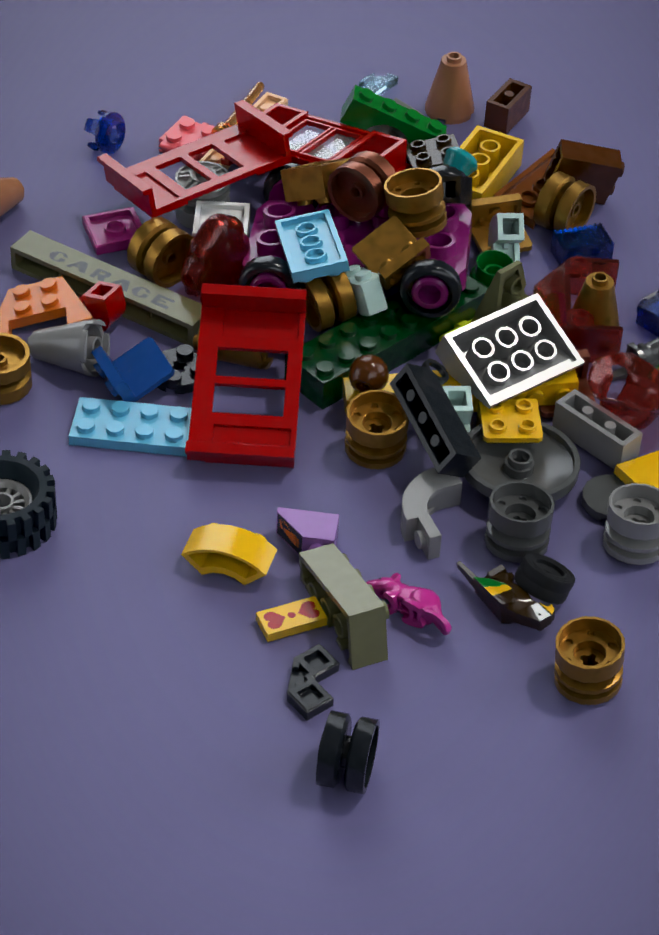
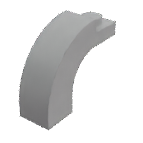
[400,467,463,560]

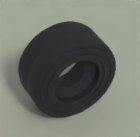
[514,553,575,605]

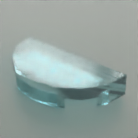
[359,73,398,96]

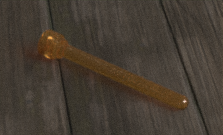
[211,82,265,134]

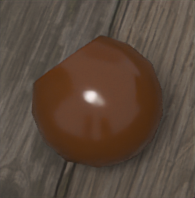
[348,354,389,393]

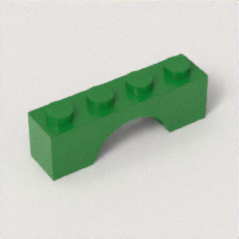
[340,85,447,143]

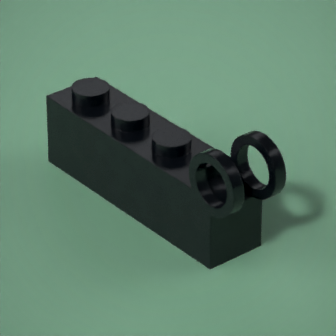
[390,359,481,478]

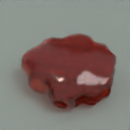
[180,213,250,302]

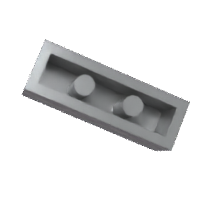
[552,389,643,469]

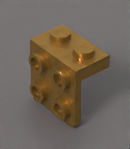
[468,193,532,253]

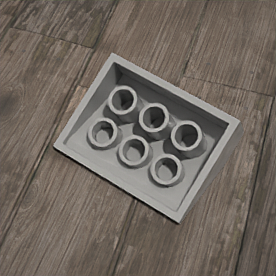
[435,293,584,409]

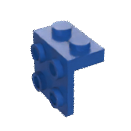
[91,337,175,402]

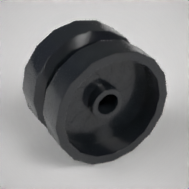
[316,710,380,794]

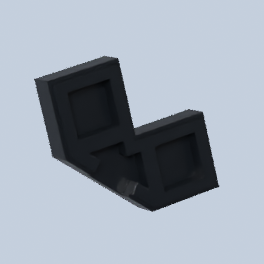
[287,644,340,721]

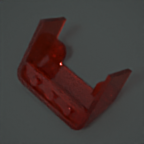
[533,256,623,365]

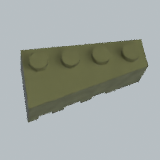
[299,543,389,670]

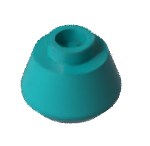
[443,146,478,176]

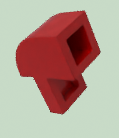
[79,281,126,331]

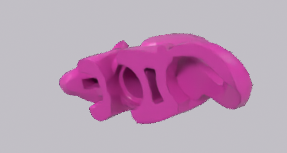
[366,573,452,635]

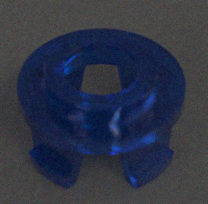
[84,110,126,154]

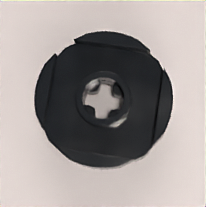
[157,344,197,394]

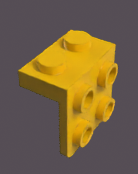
[476,398,543,443]

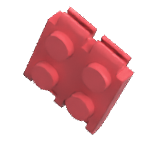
[159,115,223,161]

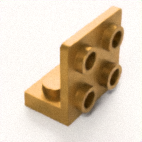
[352,216,431,291]

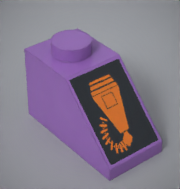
[276,507,339,555]

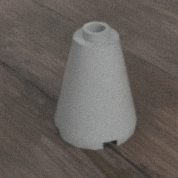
[27,319,110,377]

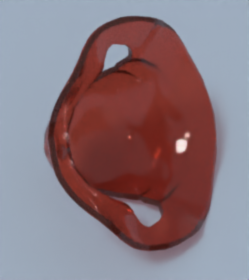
[588,352,659,430]

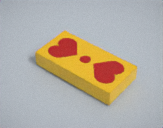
[256,596,327,642]

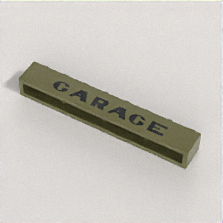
[10,230,202,347]

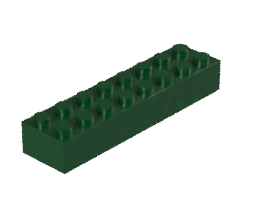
[284,274,488,410]

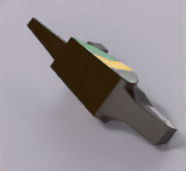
[457,561,555,631]

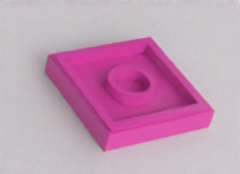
[82,207,142,255]

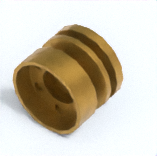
[384,168,447,239]
[345,390,409,469]
[554,616,625,705]

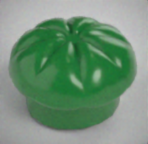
[469,250,513,288]

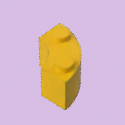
[181,523,278,585]

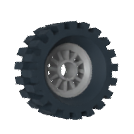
[0,450,57,559]

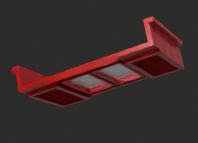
[221,103,411,173]

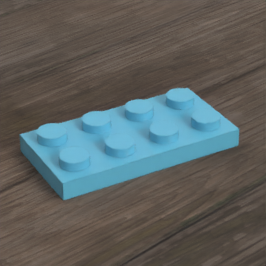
[275,209,350,283]
[69,397,192,457]

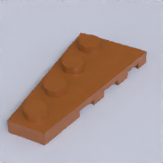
[493,148,555,229]

